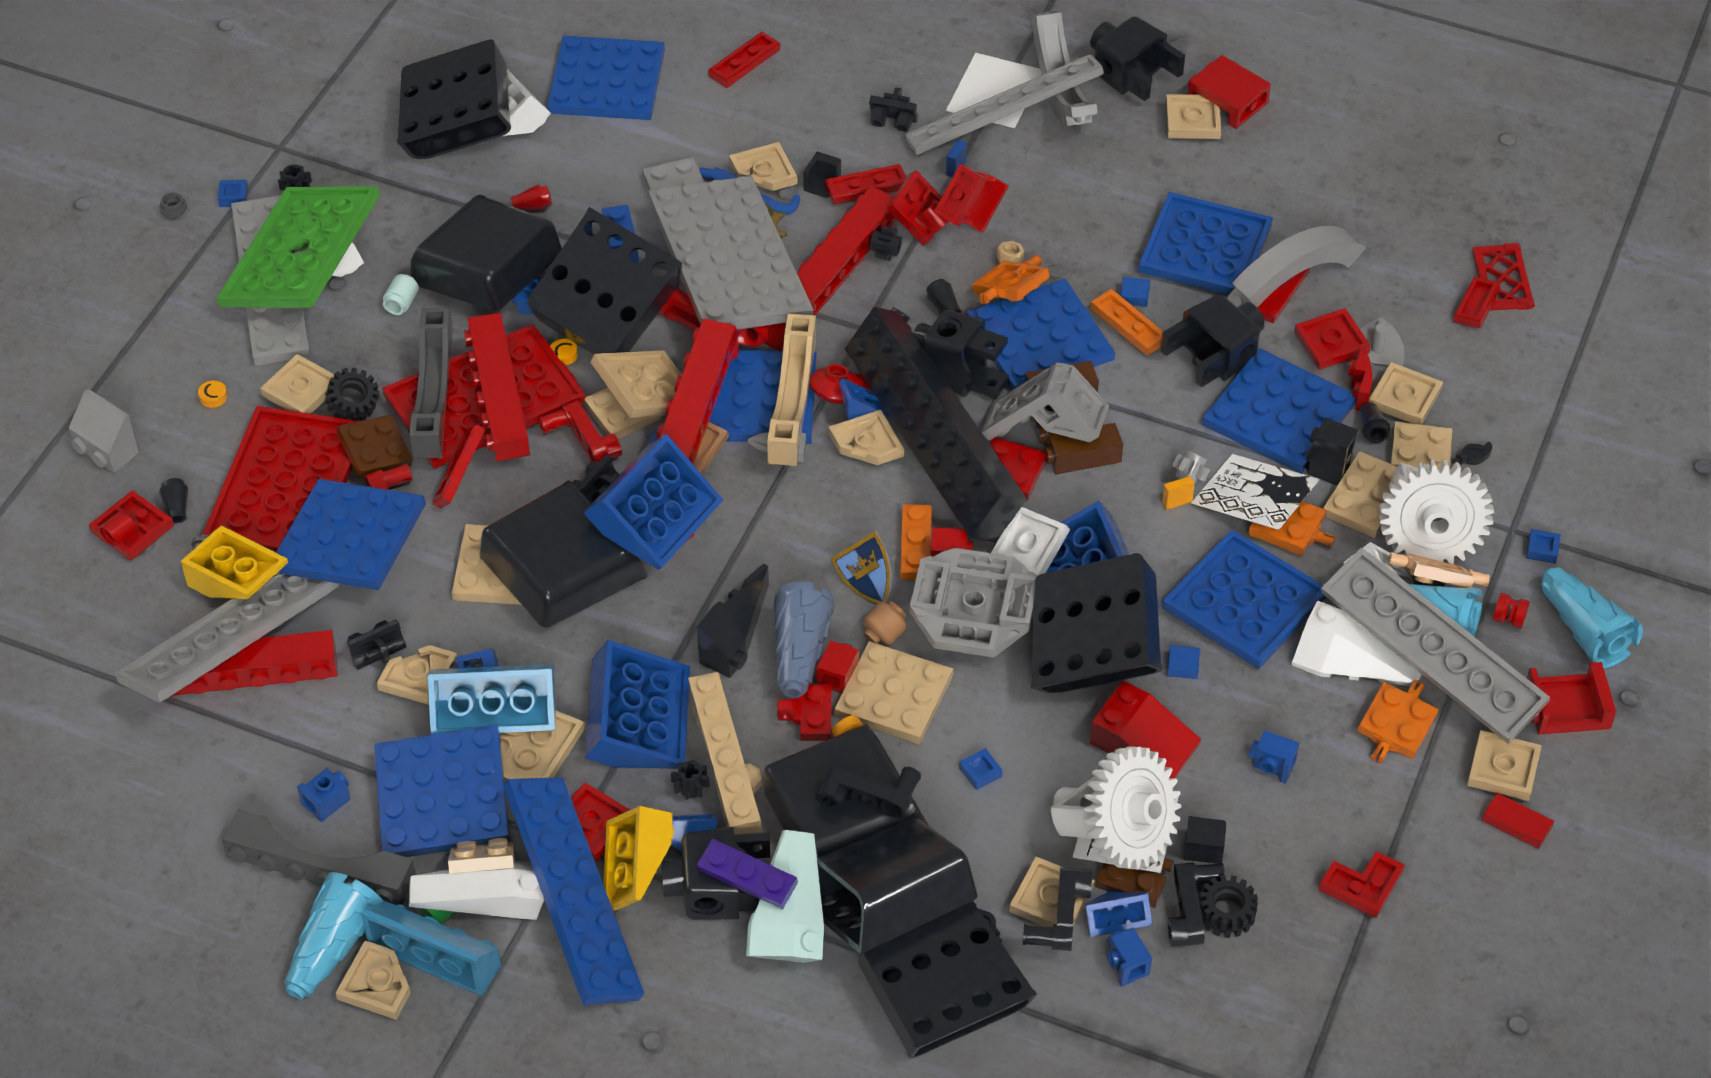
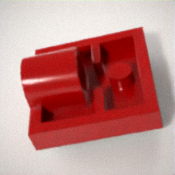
[886,170,949,246]
[89,490,174,561]

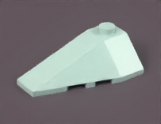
[746,830,824,963]

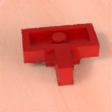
[777,684,832,741]

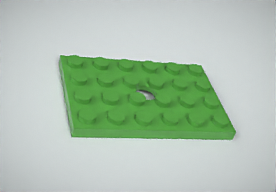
[216,186,381,308]

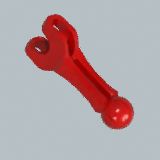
[658,288,768,361]

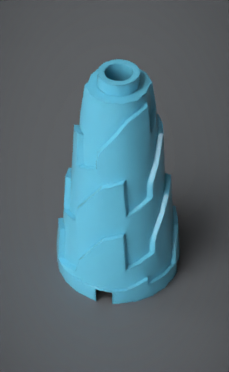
[1541,567,1643,668]
[1409,584,1483,637]
[284,872,383,1000]

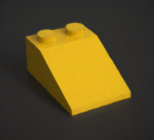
[181,526,288,599]
[603,806,674,912]

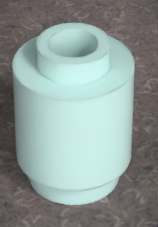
[383,274,419,315]

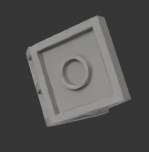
[981,362,1109,442]

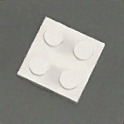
[991,507,1070,576]

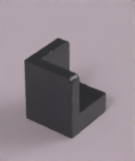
[803,151,841,198]
[1184,816,1226,864]

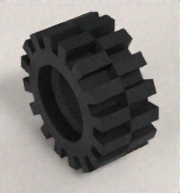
[325,368,379,421]
[1199,875,1258,938]

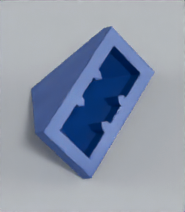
[839,378,889,421]
[671,813,718,853]
[1084,892,1153,937]

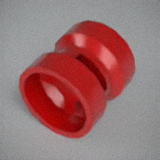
[1492,592,1530,629]

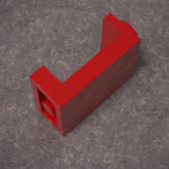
[1188,55,1271,129]
[934,164,1009,232]
[1527,662,1617,735]

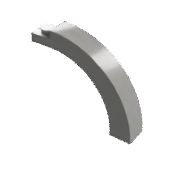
[1030,11,1098,126]
[1227,226,1367,307]

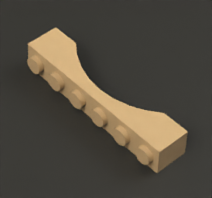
[767,314,816,466]
[688,672,761,834]

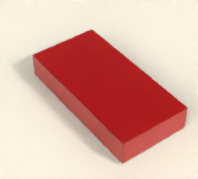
[1454,277,1501,329]
[1482,793,1554,849]

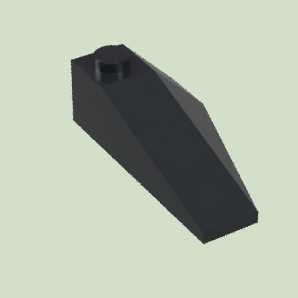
[697,564,769,678]

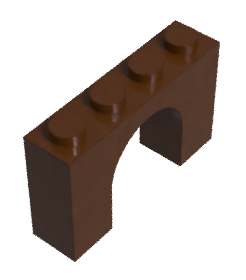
[1025,361,1123,475]

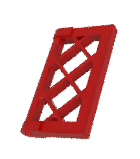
[1472,243,1535,311]

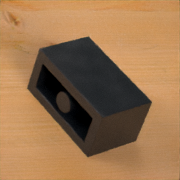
[1306,417,1358,486]

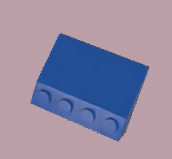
[583,434,723,570]
[1046,500,1130,573]
[585,640,690,769]

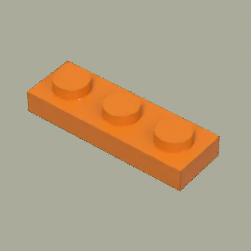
[1090,289,1163,356]
[900,504,932,580]

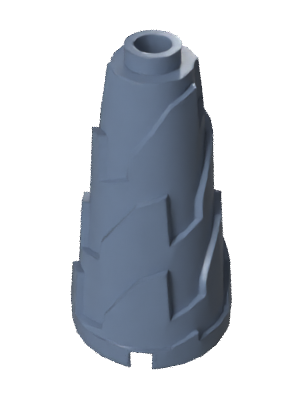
[774,582,834,698]

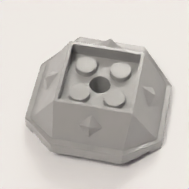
[910,548,1037,658]

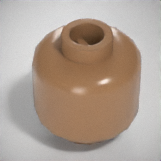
[863,601,907,646]

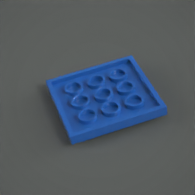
[547,36,665,120]
[1138,192,1273,295]
[966,278,1115,390]
[1202,348,1357,474]
[709,350,817,444]
[276,479,426,590]
[1161,529,1327,669]
[374,724,510,857]

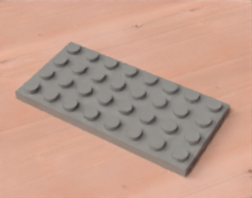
[648,176,813,330]

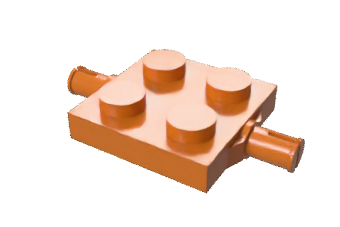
[972,255,1050,305]
[1248,501,1336,556]
[1357,680,1439,763]

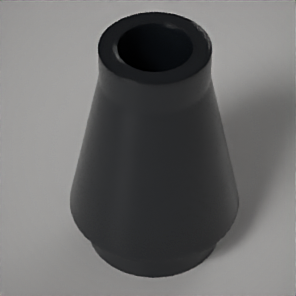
[926,279,961,313]
[1360,403,1390,443]
[159,478,188,523]

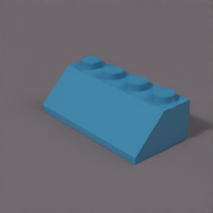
[427,664,556,735]
[361,901,501,996]

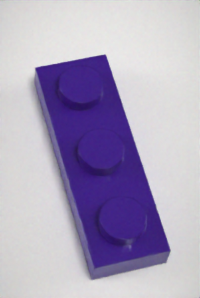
[697,838,798,910]

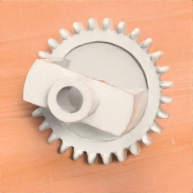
[1379,460,1494,564]
[1051,746,1181,870]

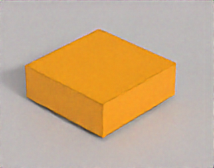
[1162,476,1195,510]

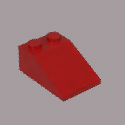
[1090,680,1201,778]

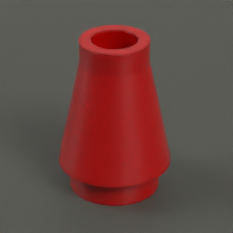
[511,184,552,211]

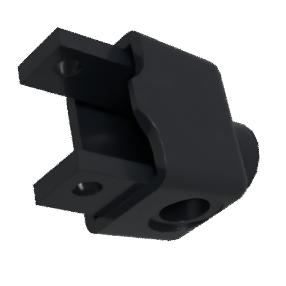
[1090,16,1185,101]
[1161,294,1264,388]
[913,310,1009,399]
[662,827,771,920]

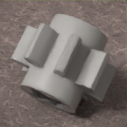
[1172,450,1210,483]

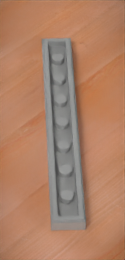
[904,54,1104,155]

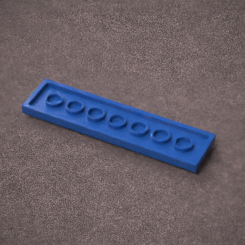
[503,777,644,1005]

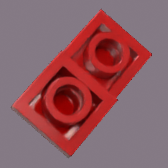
[1348,349,1372,411]

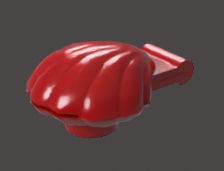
[809,364,873,404]

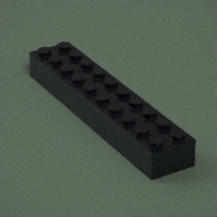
[845,306,1027,543]

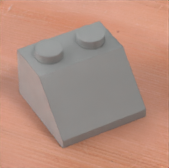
[69,389,139,473]

